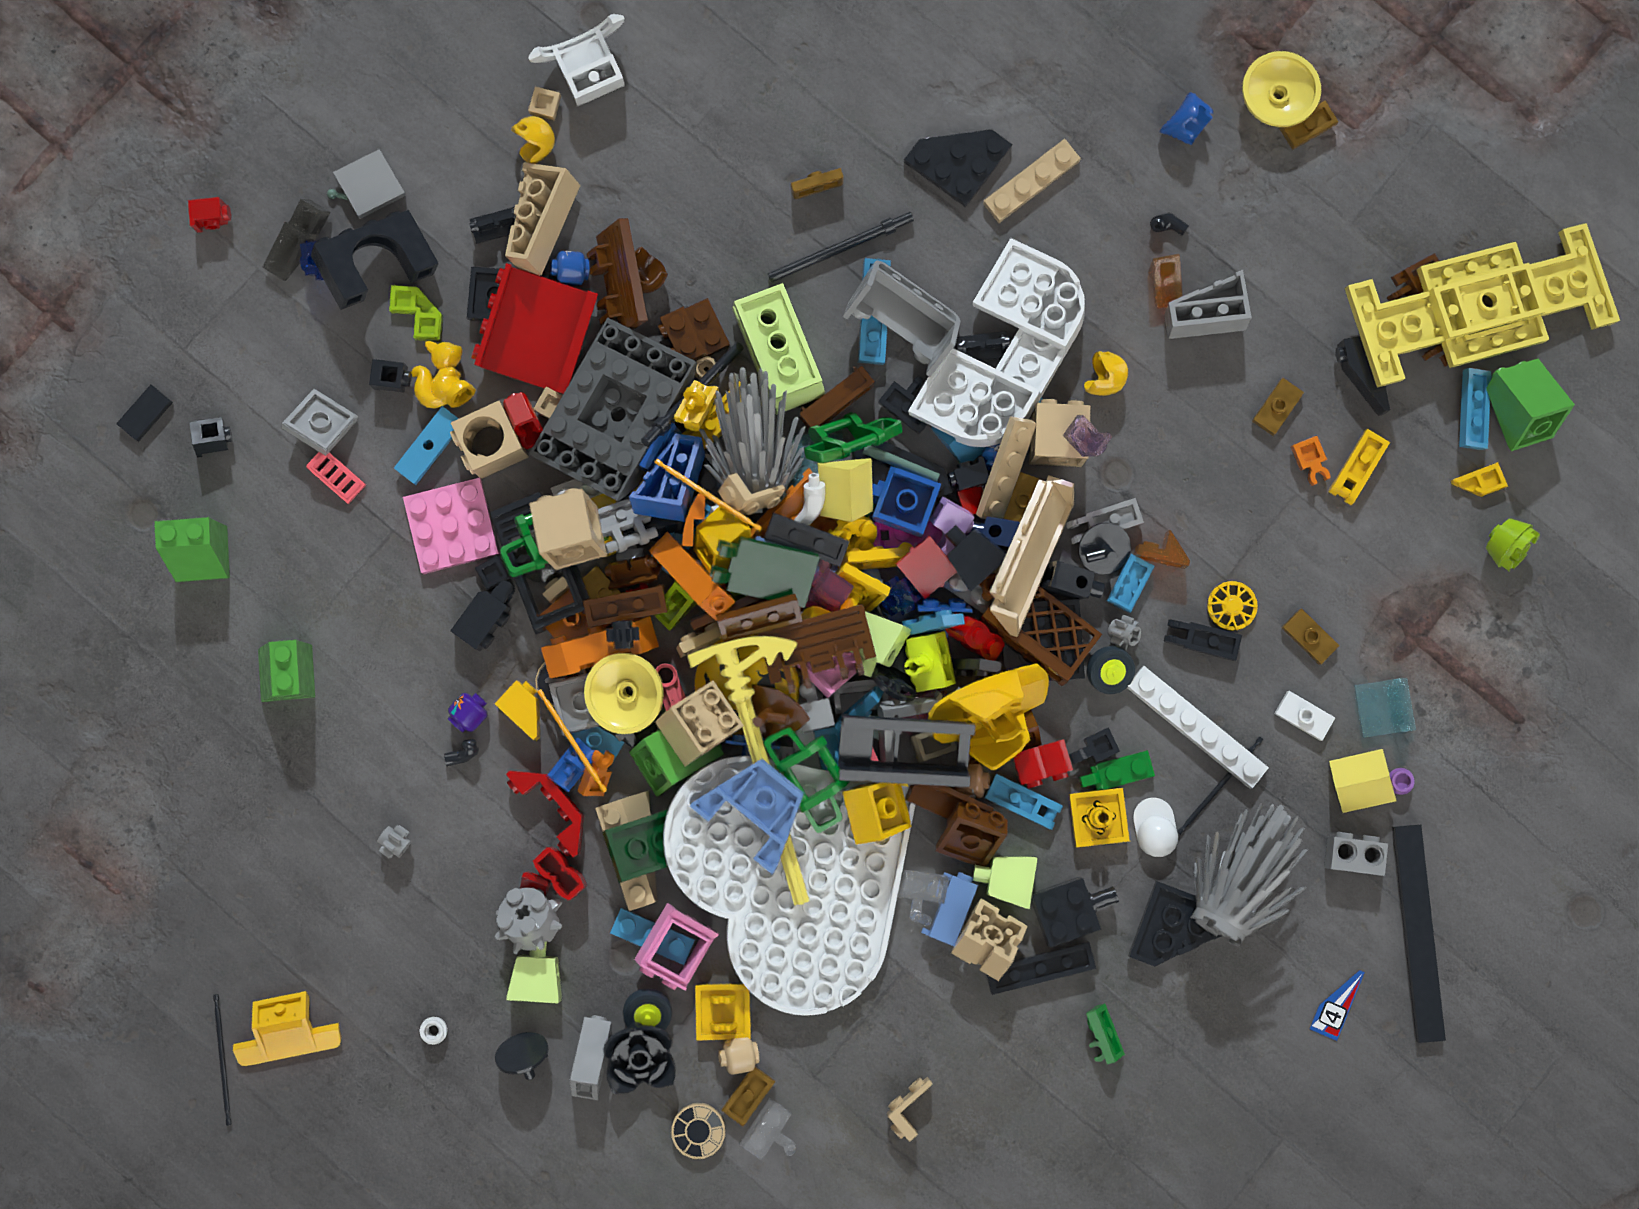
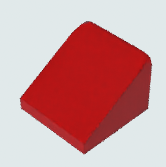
[956,486,983,516]
[520,871,552,897]

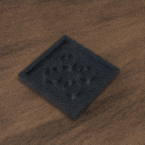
[1002,599,1085,681]

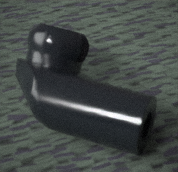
[444,739,479,766]

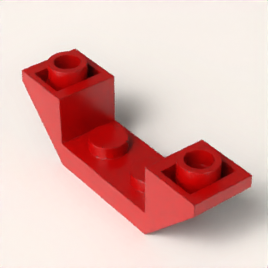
[506,771,584,857]

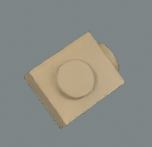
[718,473,786,517]
[887,1077,932,1142]

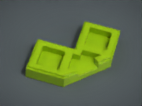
[389,285,443,341]

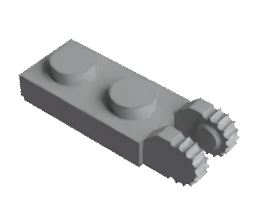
[1066,498,1144,544]

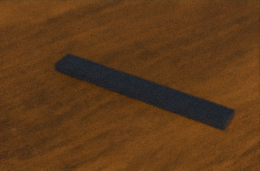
[1392,824,1446,1043]

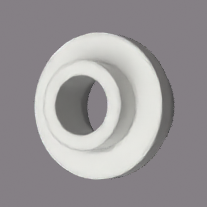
[420,1017,447,1045]

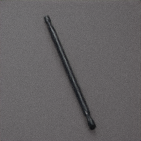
[1177,736,1263,835]
[213,994,232,1126]

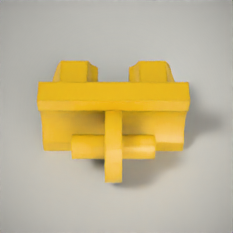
[674,380,719,432]

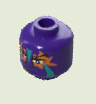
[448,693,488,733]

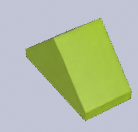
[654,581,697,631]

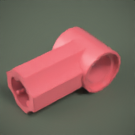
[655,664,686,711]

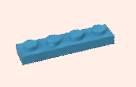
[858,258,891,365]

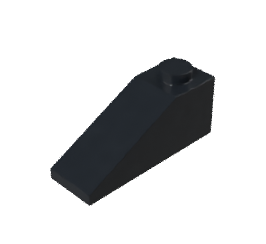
[1335,336,1390,416]

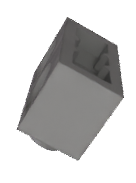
[1325,832,1388,876]

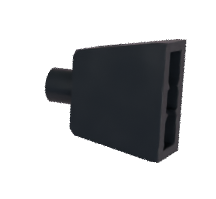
[944,525,1007,592]
[1039,561,1105,600]

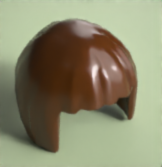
[635,247,668,293]

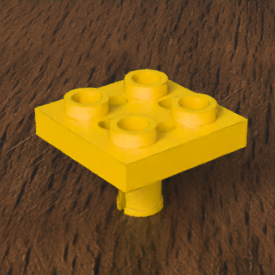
[818,562,891,612]
[1069,788,1130,847]

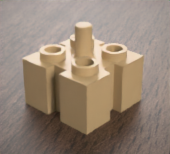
[951,899,1028,981]

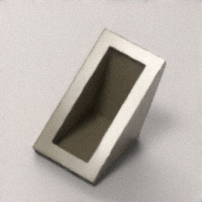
[909,732,957,763]

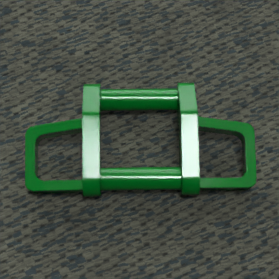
[804,412,903,463]
[500,513,609,577]
[764,726,850,833]

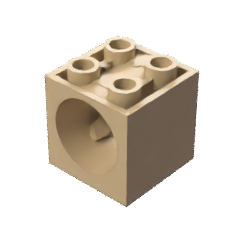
[1029,399,1091,467]
[450,400,529,479]
[530,488,607,570]
[655,681,744,766]

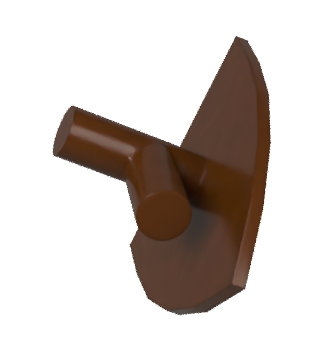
[751,684,810,738]

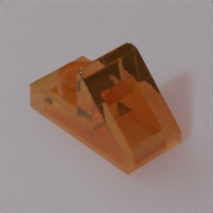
[1148,254,1183,309]
[1134,530,1190,569]

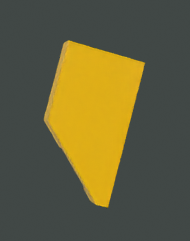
[1451,462,1508,497]

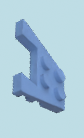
[690,759,804,874]

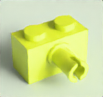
[905,631,956,692]

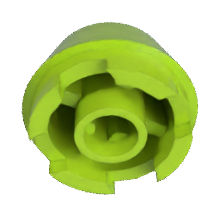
[1486,518,1540,571]

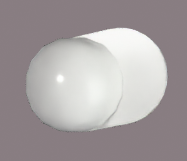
[1133,798,1178,857]

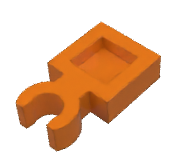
[1291,436,1330,486]
[577,750,614,796]

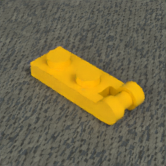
[1328,429,1390,505]
[837,542,913,570]

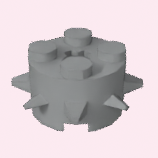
[495,888,562,954]

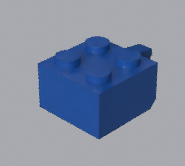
[872,467,941,538]

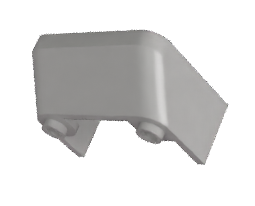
[843,260,961,377]

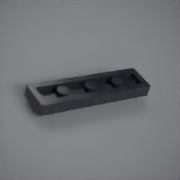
[986,942,1096,995]

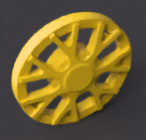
[1207,581,1258,631]

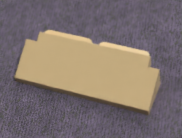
[990,475,1074,637]

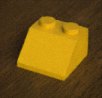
[842,782,912,844]

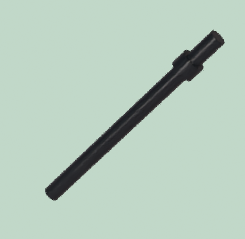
[768,212,914,283]
[641,342,744,447]

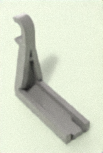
[877,687,960,762]

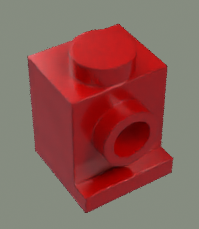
[188,197,231,233]

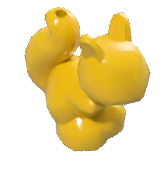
[411,341,476,408]

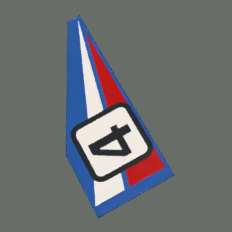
[1310,970,1365,1041]

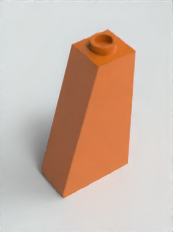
[649,532,735,621]

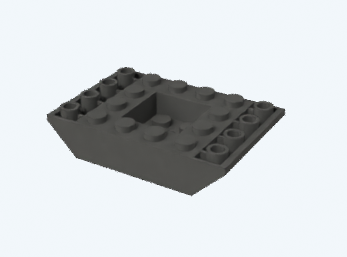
[529,318,697,502]

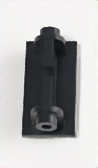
[469,207,516,244]
[955,331,1010,361]

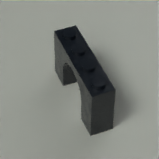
[311,210,439,310]

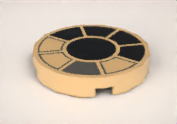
[672,1103,725,1159]

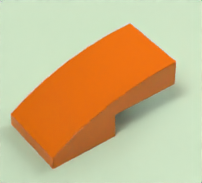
[682,493,705,546]

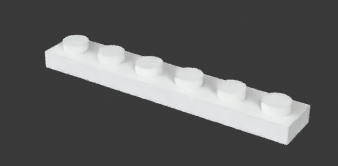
[1127,666,1269,789]

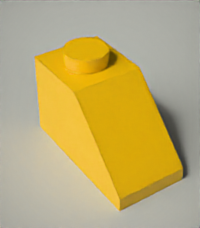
[495,680,541,741]

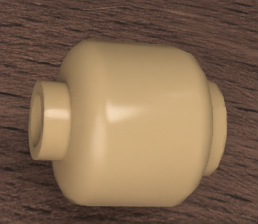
[718,1037,759,1075]

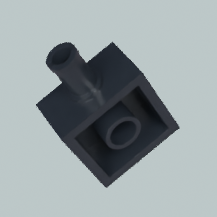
[1031,877,1119,947]

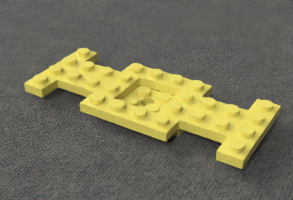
[1344,223,1620,388]

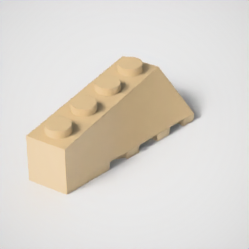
[505,163,580,276]
[595,791,657,911]

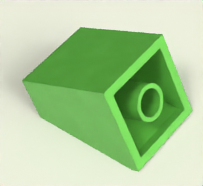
[1486,359,1575,451]
[155,517,230,582]
[258,640,315,702]
[629,730,724,797]

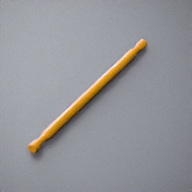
[655,459,762,532]
[537,689,607,793]

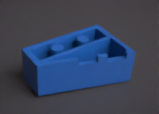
[629,433,705,522]

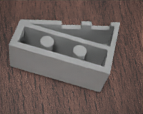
[1164,270,1252,339]

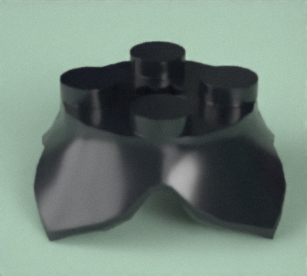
[603,1022,676,1094]

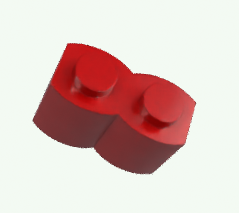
[503,392,543,449]
[945,612,1005,661]
[1012,739,1073,789]
[533,847,587,900]

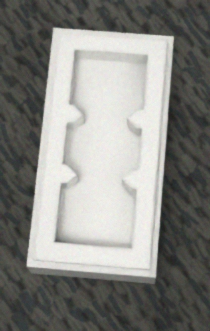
[1274,691,1335,741]

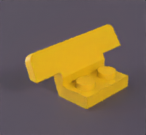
[233,991,341,1066]

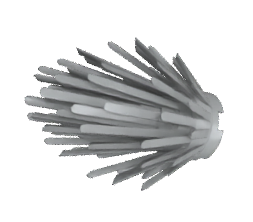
[699,368,806,513]
[1191,803,1308,946]

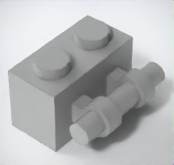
[799,683,835,734]

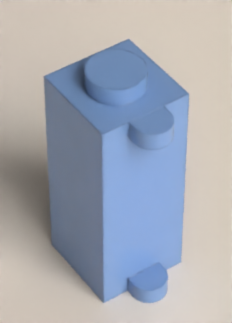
[921,872,978,946]

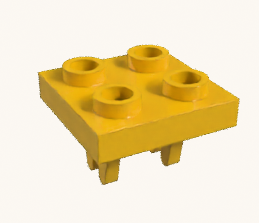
[695,983,751,1040]

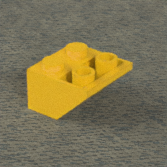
[693,502,751,573]

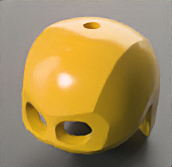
[511,116,555,164]
[1084,351,1128,396]

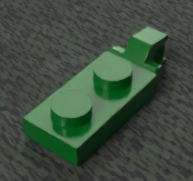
[1078,750,1155,790]

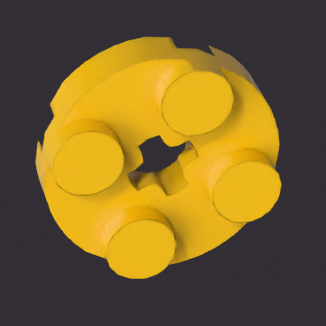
[828,515,877,551]

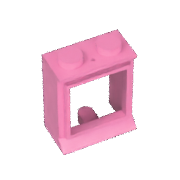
[634,903,719,991]

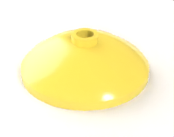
[1242,51,1321,127]
[584,653,664,734]

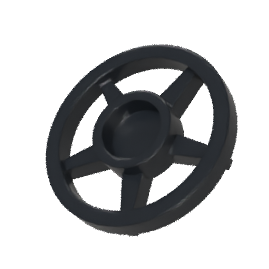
[872,664,917,702]

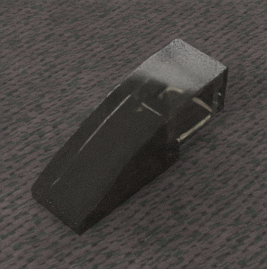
[262,199,331,281]

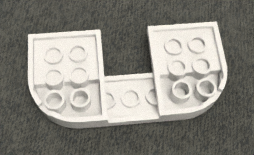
[908,238,1085,447]

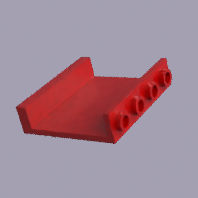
[471,263,598,394]

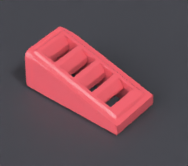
[306,452,366,504]

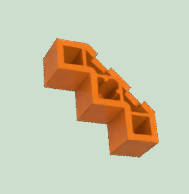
[541,616,659,678]

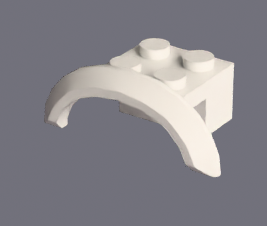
[528,14,625,106]

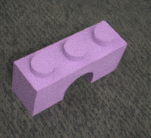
[913,497,974,556]

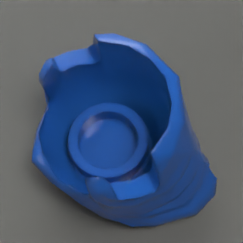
[1159,92,1213,145]

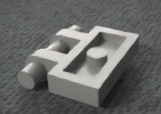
[598,499,658,554]

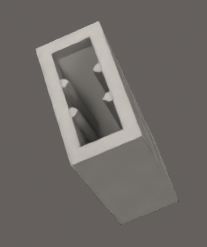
[570,1015,611,1101]

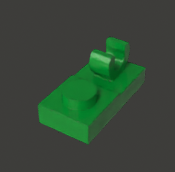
[1086,1003,1125,1064]

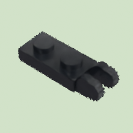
[1164,619,1242,661]

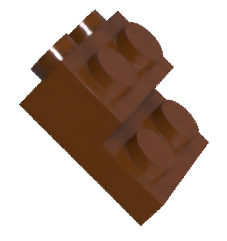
[658,298,730,361]
[936,802,1008,867]

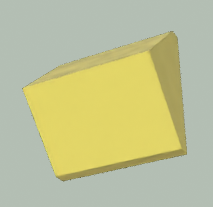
[817,458,873,522]
[1329,749,1396,813]

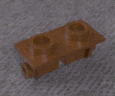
[605,555,662,590]

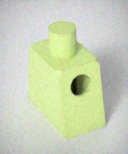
[849,612,911,677]
[973,857,1038,909]
[507,941,562,1003]

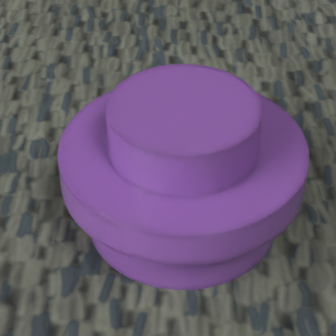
[1389,768,1414,795]

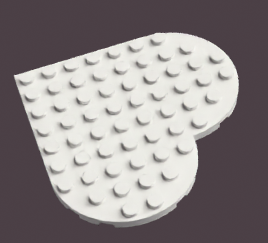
[663,756,915,1015]

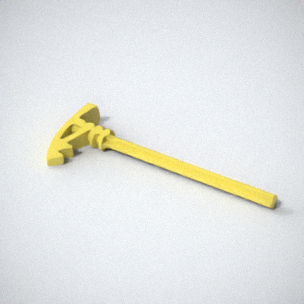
[687,636,810,906]

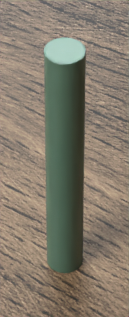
[863,445,940,482]

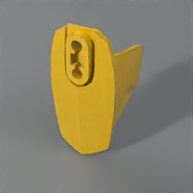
[928,664,1049,770]

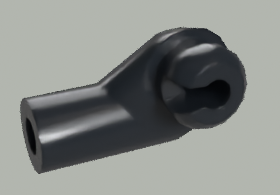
[1150,213,1189,236]

